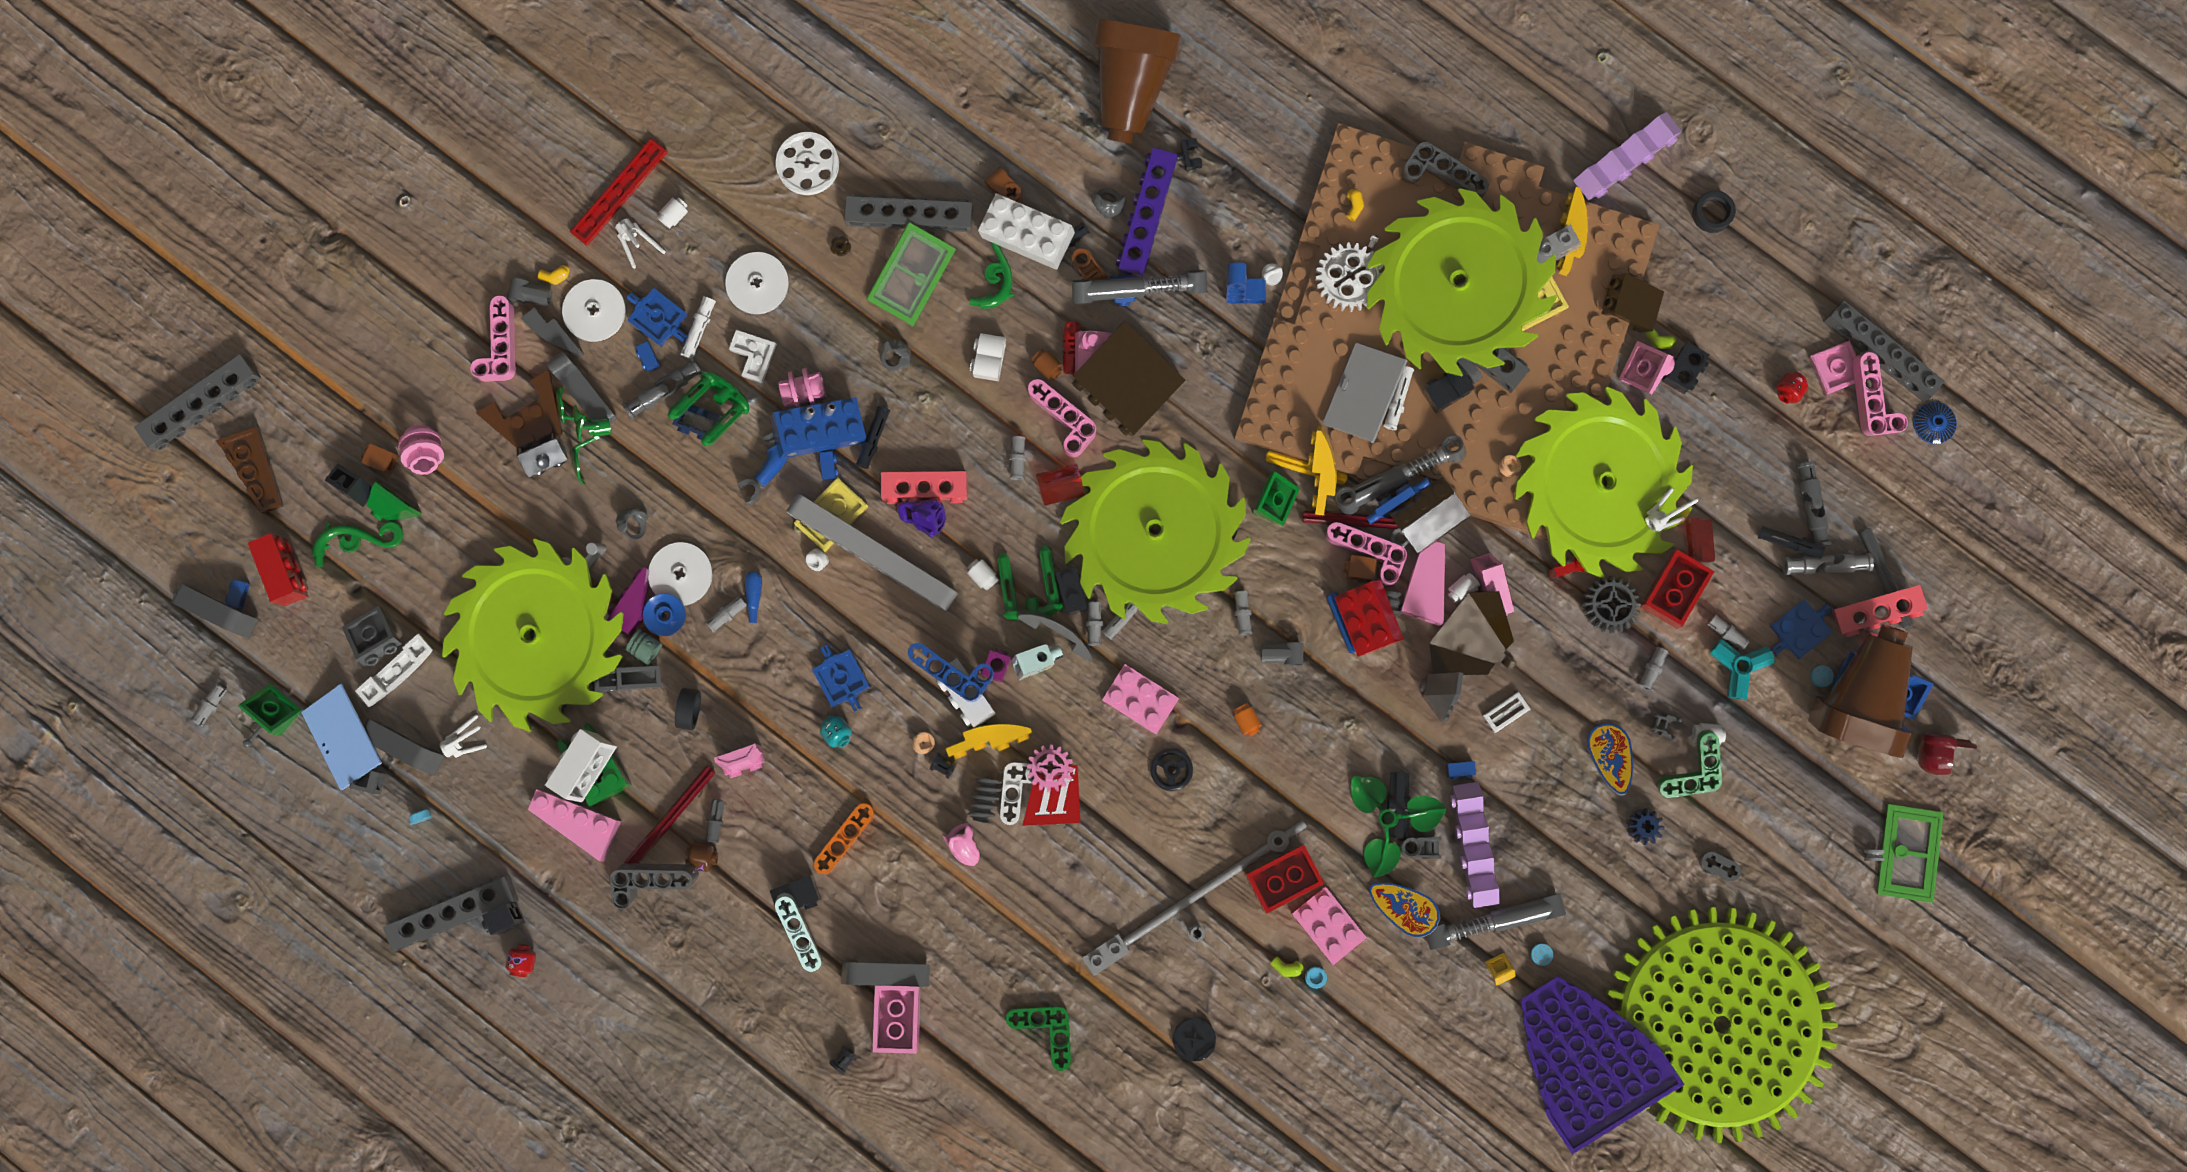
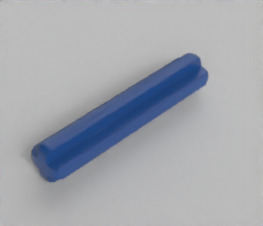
[1326,592,1355,653]

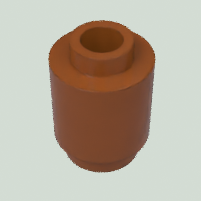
[1031,349,1063,380]

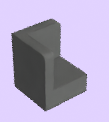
[349,770,386,795]

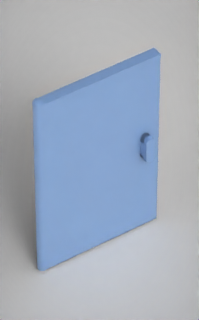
[301,684,382,790]

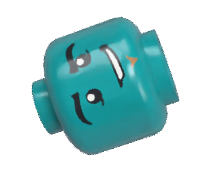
[820,715,852,748]

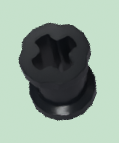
[930,753,957,779]
[829,1045,858,1075]

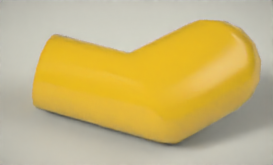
[1346,189,1364,222]
[538,265,570,285]

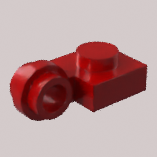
[1547,557,1585,579]

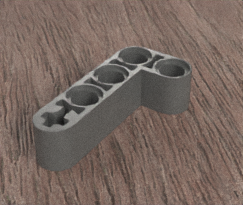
[1402,142,1489,198]
[546,351,617,424]
[171,583,259,638]
[364,718,445,775]
[610,863,699,909]
[841,962,930,987]

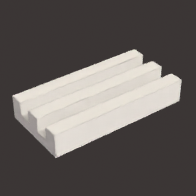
[1482,692,1530,734]

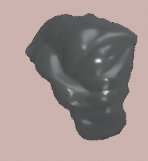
[1092,188,1126,219]
[881,339,911,371]
[616,508,648,540]

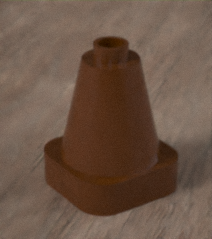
[1093,19,1183,144]
[1808,624,1913,758]

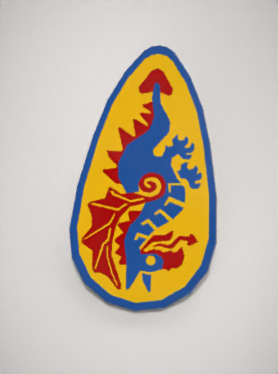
[1587,724,1633,796]
[1369,883,1440,938]

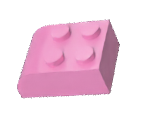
[872,985,920,1054]

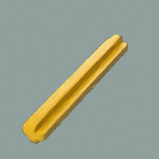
[1265,450,1348,485]

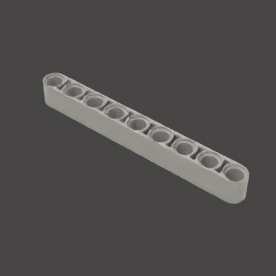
[786,493,958,612]

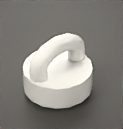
[1261,263,1283,285]
[805,548,829,571]

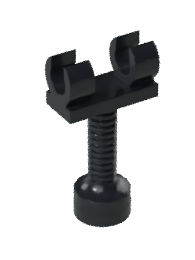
[1145,138,1203,172]

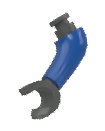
[738,432,788,506]

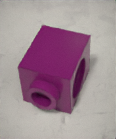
[981,648,1011,683]

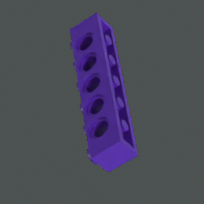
[1116,148,1178,277]

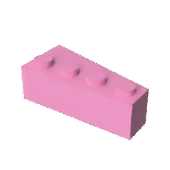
[528,789,621,861]

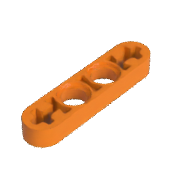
[814,803,874,874]

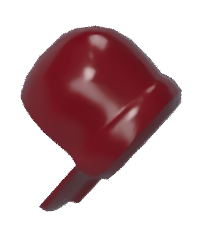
[1917,733,1977,775]

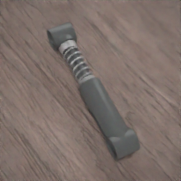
[1071,270,1208,304]
[1335,435,1467,515]
[1426,893,1566,950]

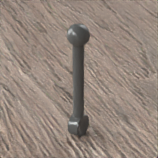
[243,711,272,748]

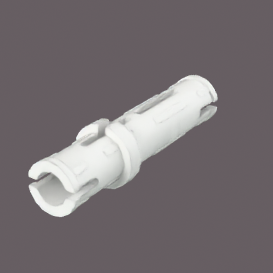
[680,296,716,359]
[1383,366,1414,430]

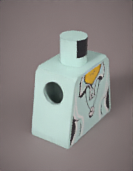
[1011,644,1063,680]

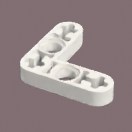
[1000,762,1049,825]

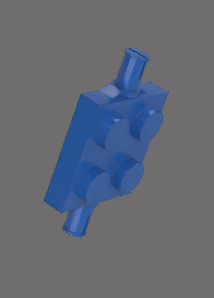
[627,288,688,347]
[1366,477,1432,524]
[1770,599,1833,660]
[812,644,870,712]

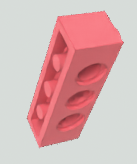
[881,471,968,504]
[1832,585,1928,637]

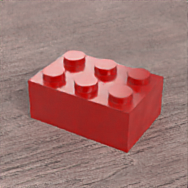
[248,533,309,607]
[1640,549,1715,629]
[1334,580,1404,657]
[1245,845,1324,914]

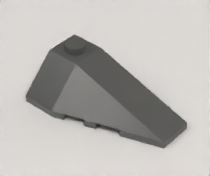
[1420,672,1463,722]

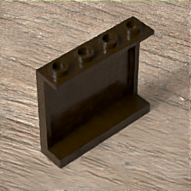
[1070,321,1186,436]

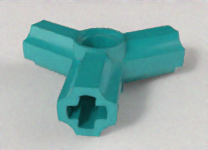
[1709,639,1775,700]

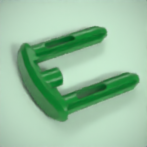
[668,372,749,446]
[997,545,1064,622]

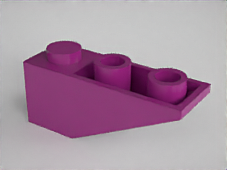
[607,567,649,636]

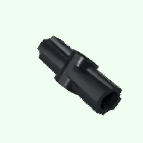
[1387,772,1411,838]

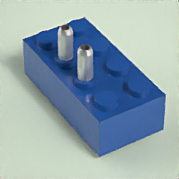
[770,397,866,459]

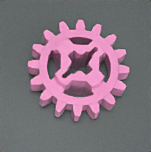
[1027,745,1074,793]

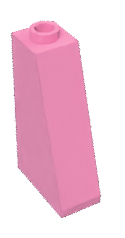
[1400,539,1445,626]

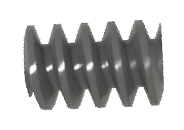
[967,778,1003,825]

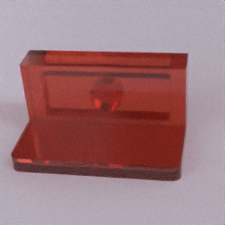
[1036,464,1085,506]
[1685,518,1715,563]

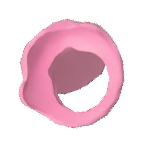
[942,823,980,866]

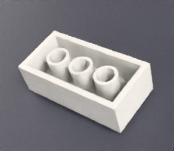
[978,193,1075,270]

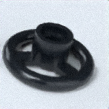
[1150,748,1193,791]

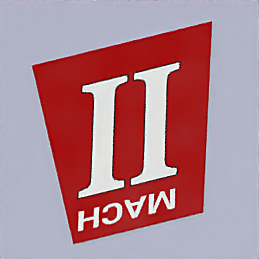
[1022,765,1080,826]

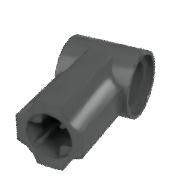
[507,278,552,307]
[1261,642,1304,666]

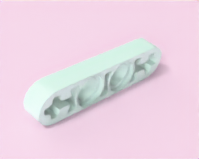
[775,893,821,972]

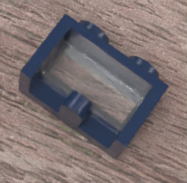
[672,405,722,440]

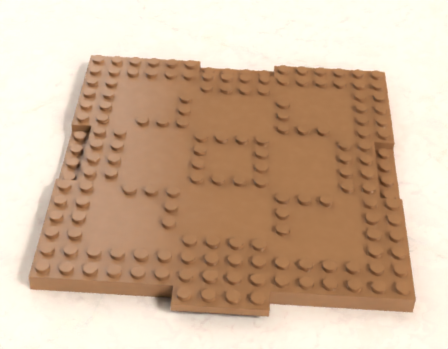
[1235,123,1660,541]

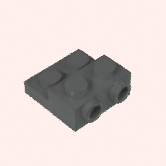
[342,605,401,666]

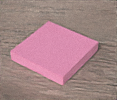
[1809,340,1856,395]

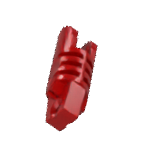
[1063,321,1080,375]

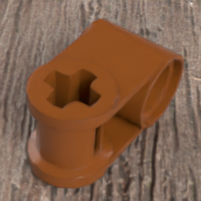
[984,167,1023,203]
[1072,248,1108,280]

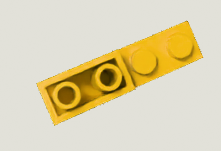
[1557,187,1588,276]
[1309,426,1337,515]
[946,724,1033,759]

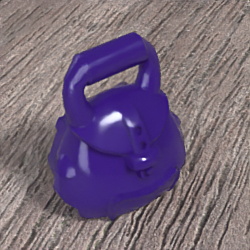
[897,499,946,537]

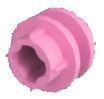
[778,367,827,408]
[398,424,444,475]

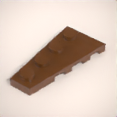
[216,427,284,513]

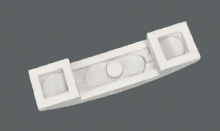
[355,634,433,707]

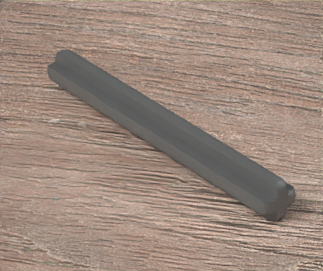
[1859,528,1914,628]

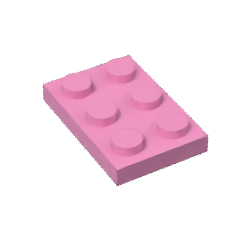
[1102,664,1179,735]
[1291,886,1367,965]

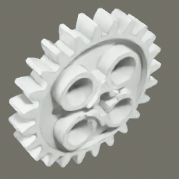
[1315,242,1383,312]

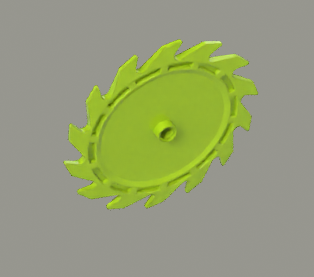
[1366,188,1557,376]
[1514,387,1693,578]
[1060,439,1251,624]
[442,539,624,732]

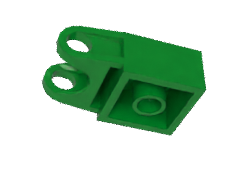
[557,723,632,807]

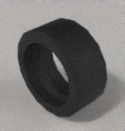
[1693,191,1736,233]
[675,688,701,730]

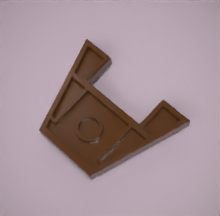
[475,370,563,448]

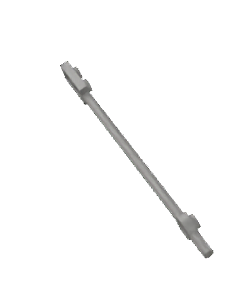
[1082,820,1307,976]

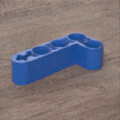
[1226,263,1266,304]
[908,643,994,702]

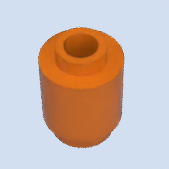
[1233,703,1262,737]

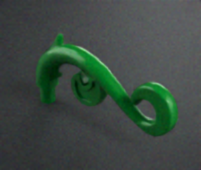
[970,242,1015,309]
[312,521,404,567]

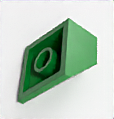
[366,482,421,521]

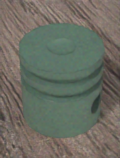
[626,629,662,665]

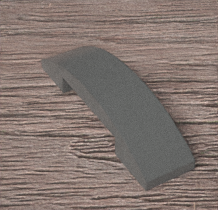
[1016,610,1092,662]

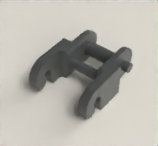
[1650,713,1682,740]

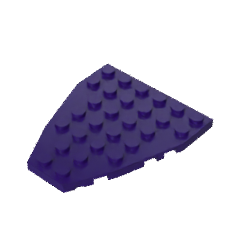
[1521,976,1685,1155]

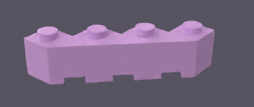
[1573,112,1682,200]
[1450,782,1499,908]

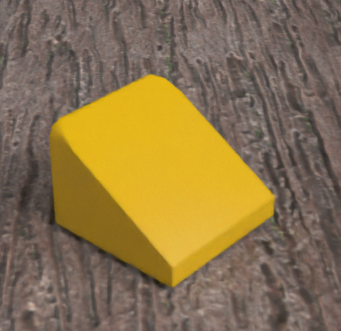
[1485,953,1516,985]

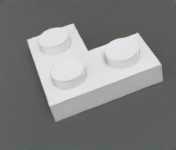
[729,330,777,384]

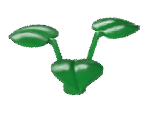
[556,388,611,485]
[1351,776,1446,877]

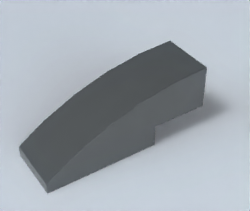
[521,308,584,357]
[592,666,661,693]

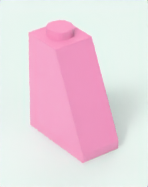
[1470,553,1514,615]

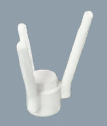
[615,218,666,269]
[1645,488,1698,532]
[439,714,487,758]

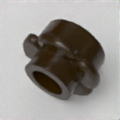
[830,236,851,257]

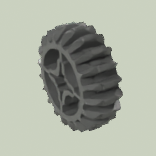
[1582,576,1641,634]

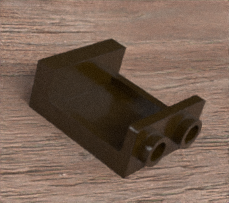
[1601,273,1664,333]

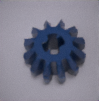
[1626,808,1665,845]

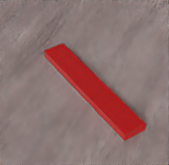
[570,138,668,246]

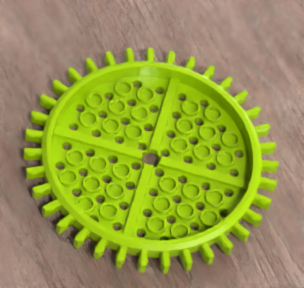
[1605,907,1838,1143]

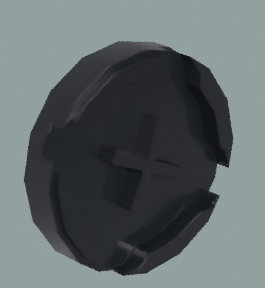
[1173,1017,1216,1062]

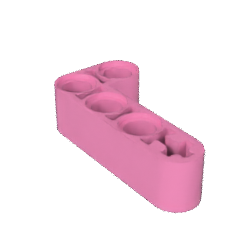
[470,296,516,382]
[1853,352,1908,436]
[1028,379,1096,458]
[1325,522,1407,586]

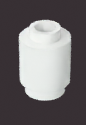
[657,197,688,229]
[967,559,999,591]
[1448,573,1480,604]
[1692,723,1726,745]

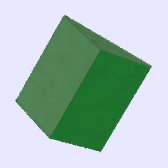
[1253,471,1300,526]
[238,683,302,736]

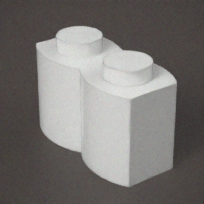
[970,333,1006,381]

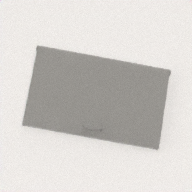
[1322,343,1408,443]

